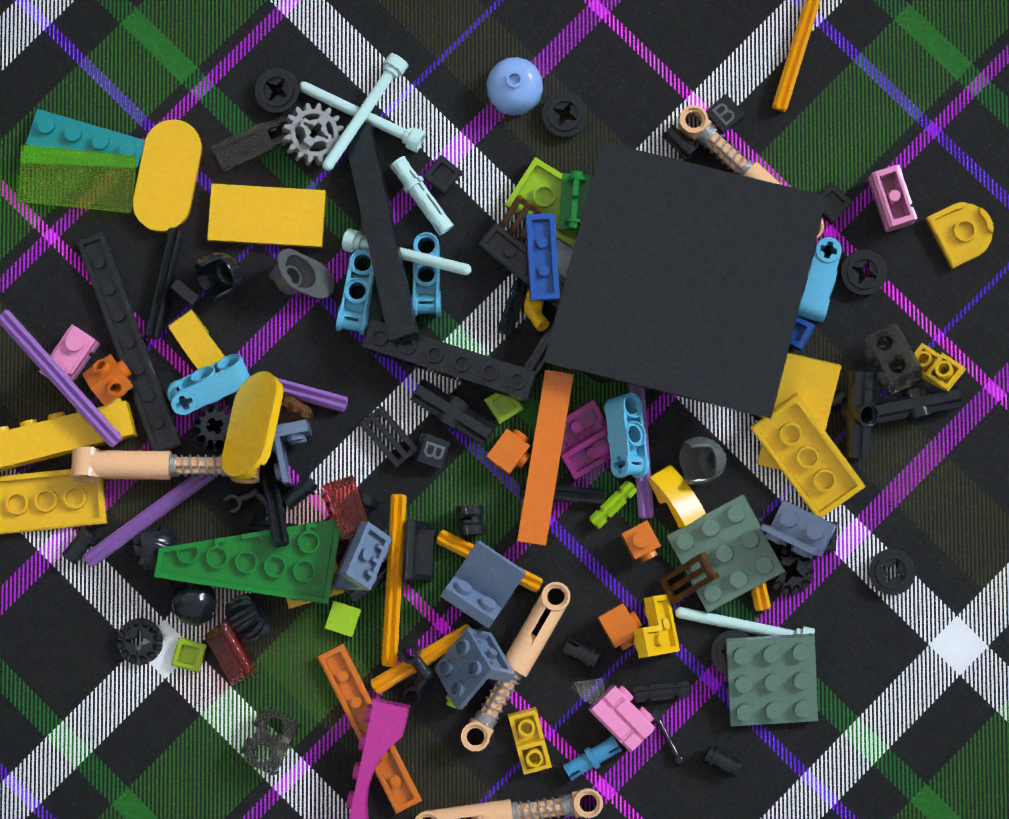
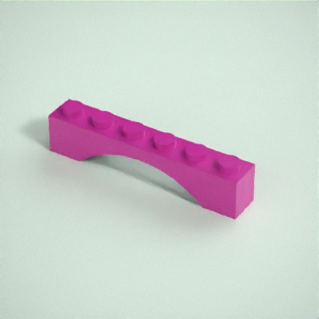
[346,698,410,819]

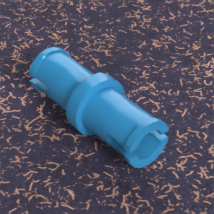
[563,735,622,781]

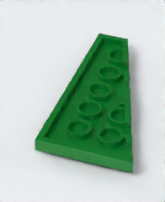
[154,518,342,604]

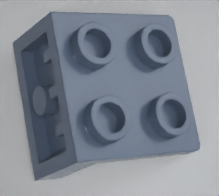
[271,419,312,488]
[760,500,837,559]
[331,521,392,590]
[440,541,526,629]
[434,628,516,710]

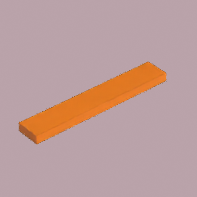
[517,370,574,546]
[317,644,422,814]

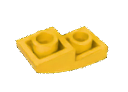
[168,309,225,369]
[904,343,966,392]
[647,465,706,528]
[508,707,552,775]

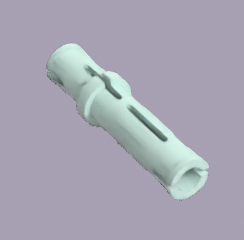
[389,156,454,236]

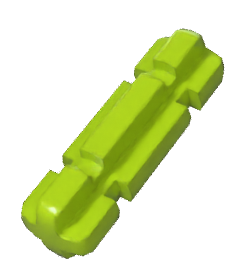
[589,480,637,529]

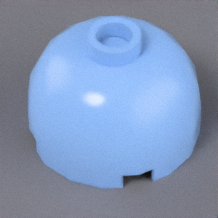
[486,57,543,116]

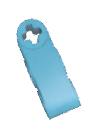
[411,232,441,317]
[797,237,842,323]
[336,250,375,336]
[167,354,250,415]
[604,392,649,478]

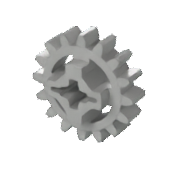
[282,103,344,166]

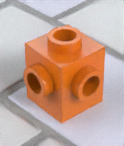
[82,354,134,407]

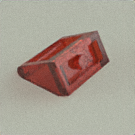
[321,475,368,544]
[204,621,258,687]

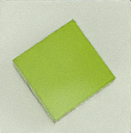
[484,393,524,425]
[325,601,362,637]
[171,637,208,673]

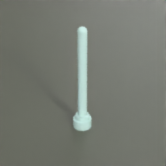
[322,53,408,171]
[299,82,426,153]
[342,229,471,275]
[675,607,815,636]

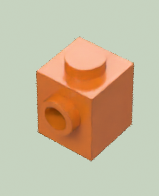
[486,429,531,476]
[620,520,661,563]
[597,603,642,650]

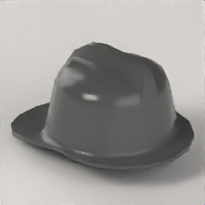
[269,248,334,299]

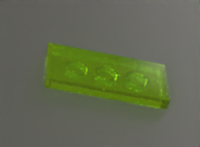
[18,144,137,213]

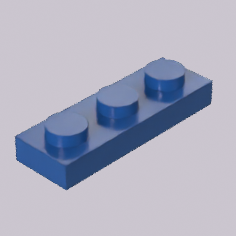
[525,213,560,302]

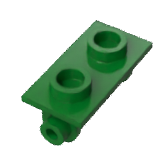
[558,170,591,231]

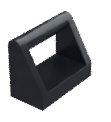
[402,520,435,582]

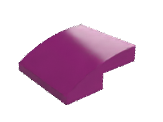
[560,399,611,480]

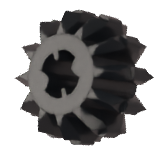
[191,403,231,452]
[225,593,270,644]

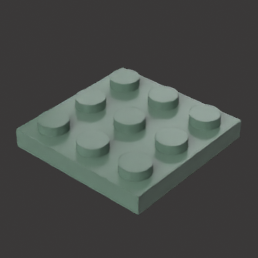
[667,494,786,613]
[726,633,818,726]

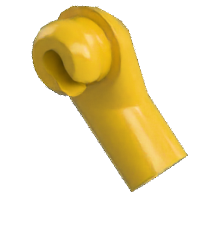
[524,290,549,332]

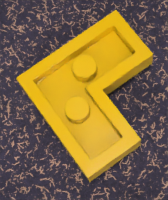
[633,594,680,659]

